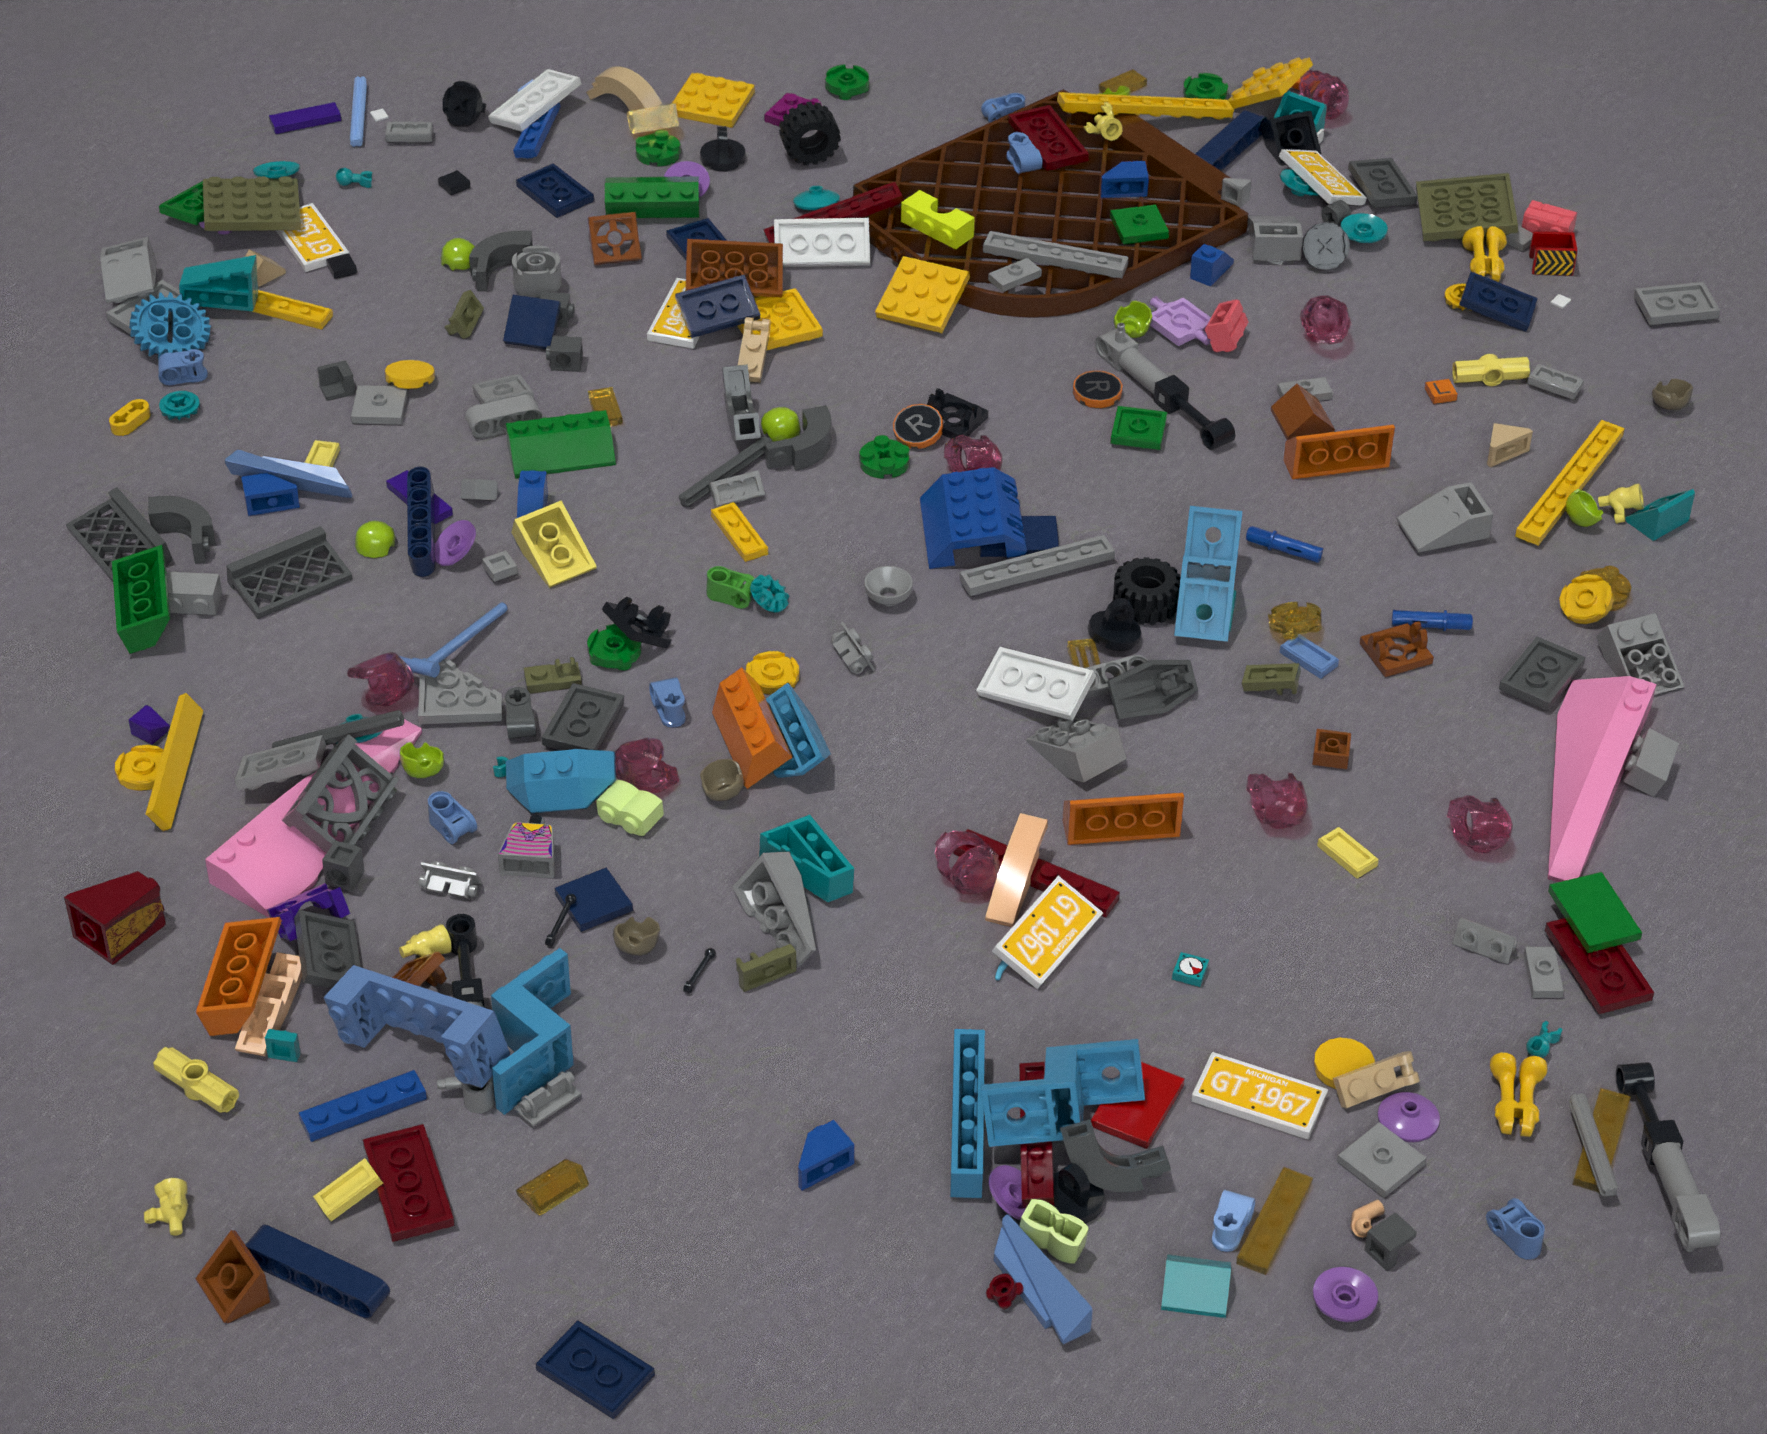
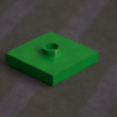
[1110,205,1169,244]
[1110,406,1167,450]

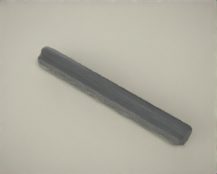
[679,436,772,507]
[272,710,404,748]

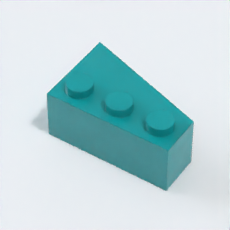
[179,255,258,311]
[759,815,854,902]

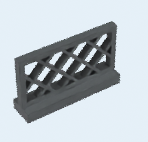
[66,487,173,582]
[226,526,352,619]

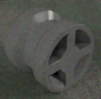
[1321,200,1351,226]

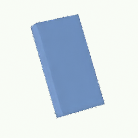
[1279,633,1339,679]

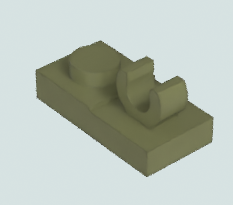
[444,290,484,339]
[524,657,582,694]
[1242,663,1301,695]
[736,944,796,992]

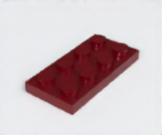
[1008,105,1089,171]
[1545,918,1654,1014]
[362,1124,455,1242]

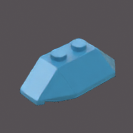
[766,683,831,778]
[506,749,616,813]

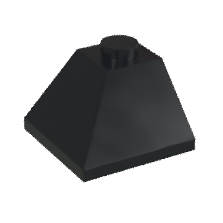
[1260,111,1322,164]

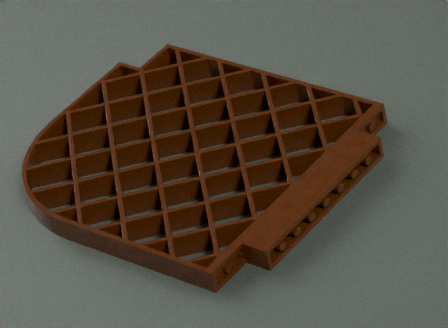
[853,89,1249,318]

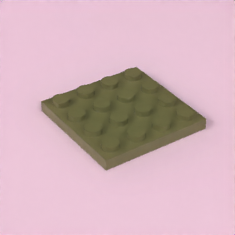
[1416,173,1518,241]
[203,176,301,231]

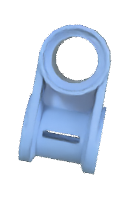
[1212,1190,1256,1252]

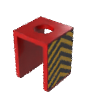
[1529,231,1578,276]

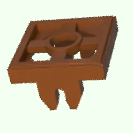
[588,212,642,265]
[1360,622,1434,677]
[392,951,447,987]

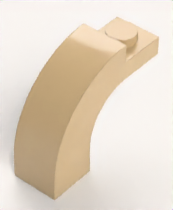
[586,66,662,119]

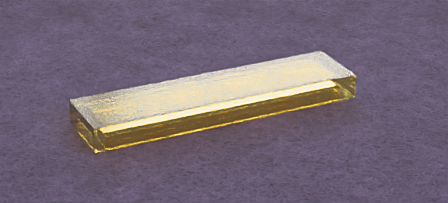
[1572,1088,1631,1193]
[1236,1167,1313,1275]

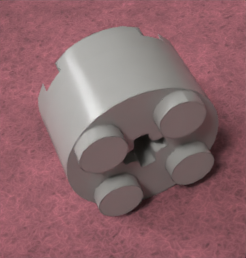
[512,245,562,297]

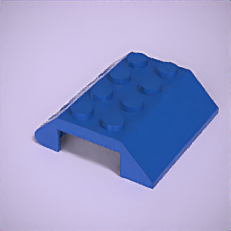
[920,467,1027,569]

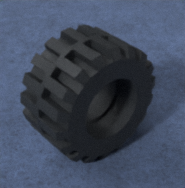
[779,102,841,165]
[1113,557,1181,625]

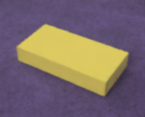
[304,440,340,467]
[1317,827,1379,879]
[313,1158,383,1222]

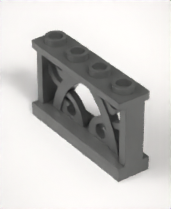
[282,734,400,853]

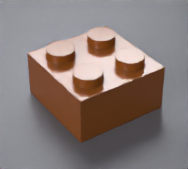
[1312,729,1351,769]

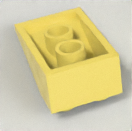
[511,501,597,588]

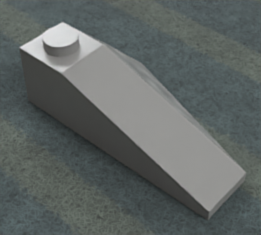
[732,852,816,967]

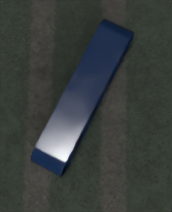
[1195,110,1268,171]
[407,466,435,577]
[245,1225,390,1319]

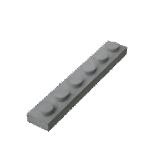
[983,231,1129,278]
[960,535,1115,596]

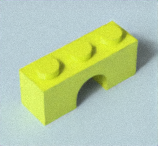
[901,190,975,249]

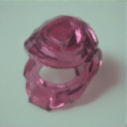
[1299,69,1349,120]
[1300,295,1351,345]
[944,435,1003,473]
[347,652,414,707]
[615,738,679,793]
[1246,773,1309,829]
[1447,795,1513,854]
[934,830,1000,895]

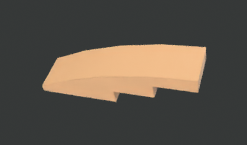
[985,813,1048,927]
[235,952,302,1056]

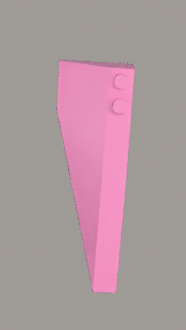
[1548,676,1657,882]
[205,719,422,918]

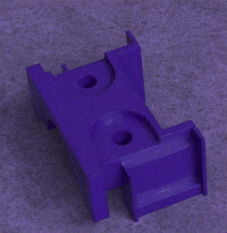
[267,883,350,942]

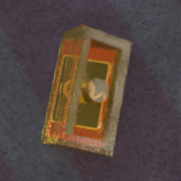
[516,1159,589,1215]

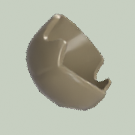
[1652,378,1693,410]
[700,759,744,801]
[613,917,661,956]

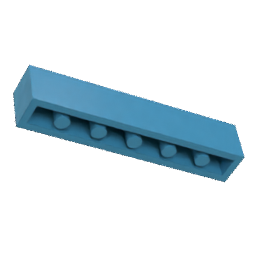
[950,1029,985,1198]

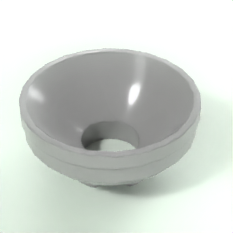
[864,566,913,607]

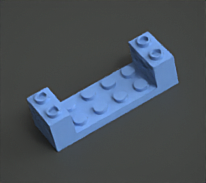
[324,965,510,1088]

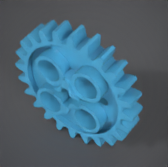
[129,292,211,359]

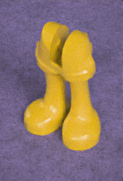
[1462,226,1507,282]
[1490,1053,1548,1137]

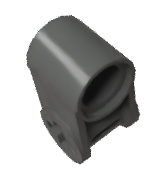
[505,687,536,739]

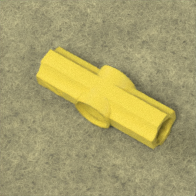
[1452,354,1530,386]
[153,1047,239,1113]

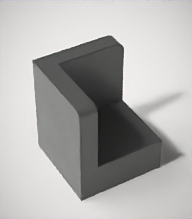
[317,360,355,401]
[1364,1212,1417,1271]

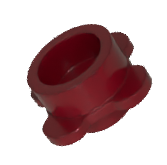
[986,1273,1024,1309]

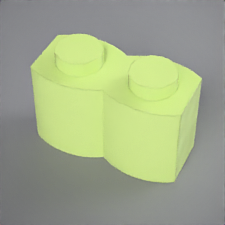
[596,780,664,836]
[1020,1199,1089,1263]

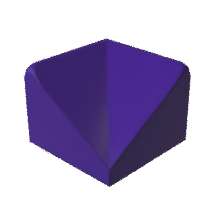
[129,705,170,745]

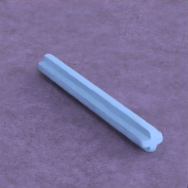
[350,76,367,147]

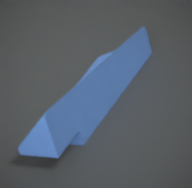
[225,450,352,498]
[994,1214,1092,1344]

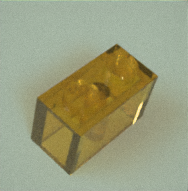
[627,103,679,134]

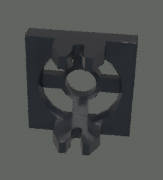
[927,388,989,443]
[602,597,672,648]

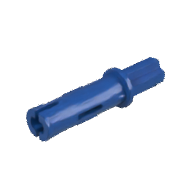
[1246,526,1324,563]
[1392,610,1473,631]

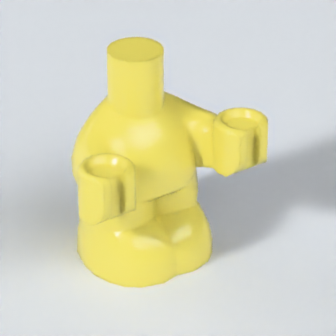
[1083,102,1122,140]
[1598,484,1644,523]
[399,924,452,958]
[144,1178,188,1236]

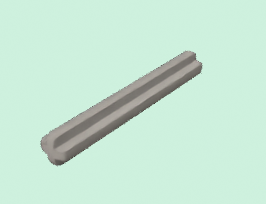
[1569,1093,1618,1197]

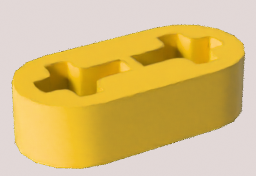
[109,399,151,436]

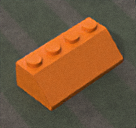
[1283,425,1395,479]
[712,667,792,789]
[1062,793,1184,845]
[196,917,282,1036]

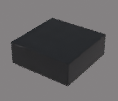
[438,170,471,195]
[326,253,357,279]

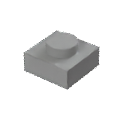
[482,551,518,582]

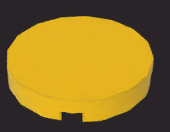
[385,360,435,389]
[1559,574,1614,624]
[746,651,799,695]
[115,745,164,791]
[1314,1037,1375,1089]

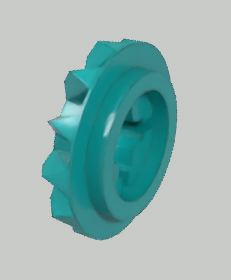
[159,391,200,420]
[750,574,790,613]

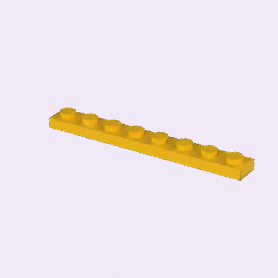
[1057,92,1234,120]
[1515,420,1625,546]

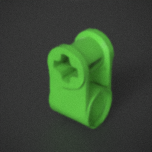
[706,566,755,609]

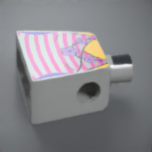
[498,815,555,878]

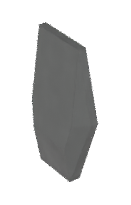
[1107,660,1198,719]

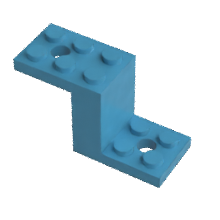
[1174,506,1243,642]
[491,948,574,1115]
[981,1039,1145,1147]

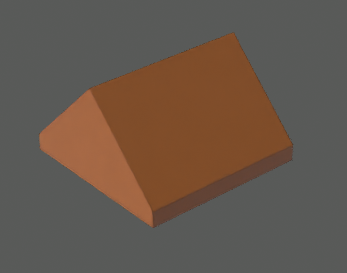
[1271,383,1335,440]
[195,1230,270,1323]

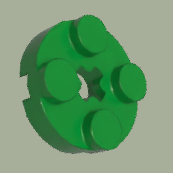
[825,65,869,100]
[1183,73,1228,100]
[636,129,681,166]
[859,435,909,479]
[587,624,642,671]

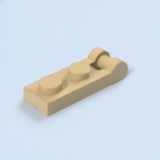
[738,317,771,383]
[1333,1051,1420,1108]

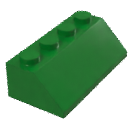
[605,176,699,218]
[506,410,616,479]
[112,545,170,654]

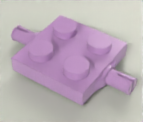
[1150,296,1211,346]

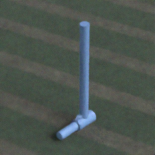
[388,602,508,678]

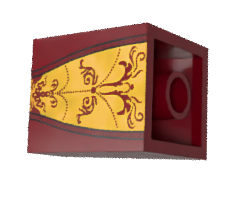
[64,871,166,965]

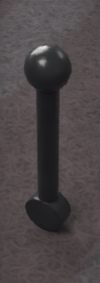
[545,894,576,947]
[683,948,716,994]

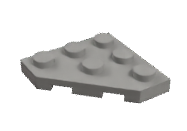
[418,659,503,724]

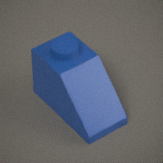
[1100,161,1149,198]
[1190,244,1234,287]
[517,470,548,518]
[241,473,300,516]
[798,1120,854,1191]

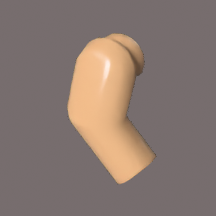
[1350,1200,1385,1238]

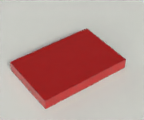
[1091,1062,1185,1149]

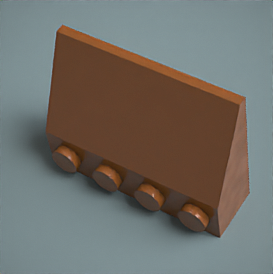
[686,239,783,298]

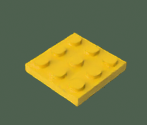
[1228,57,1313,109]
[668,73,755,128]
[875,256,970,333]
[737,288,823,350]

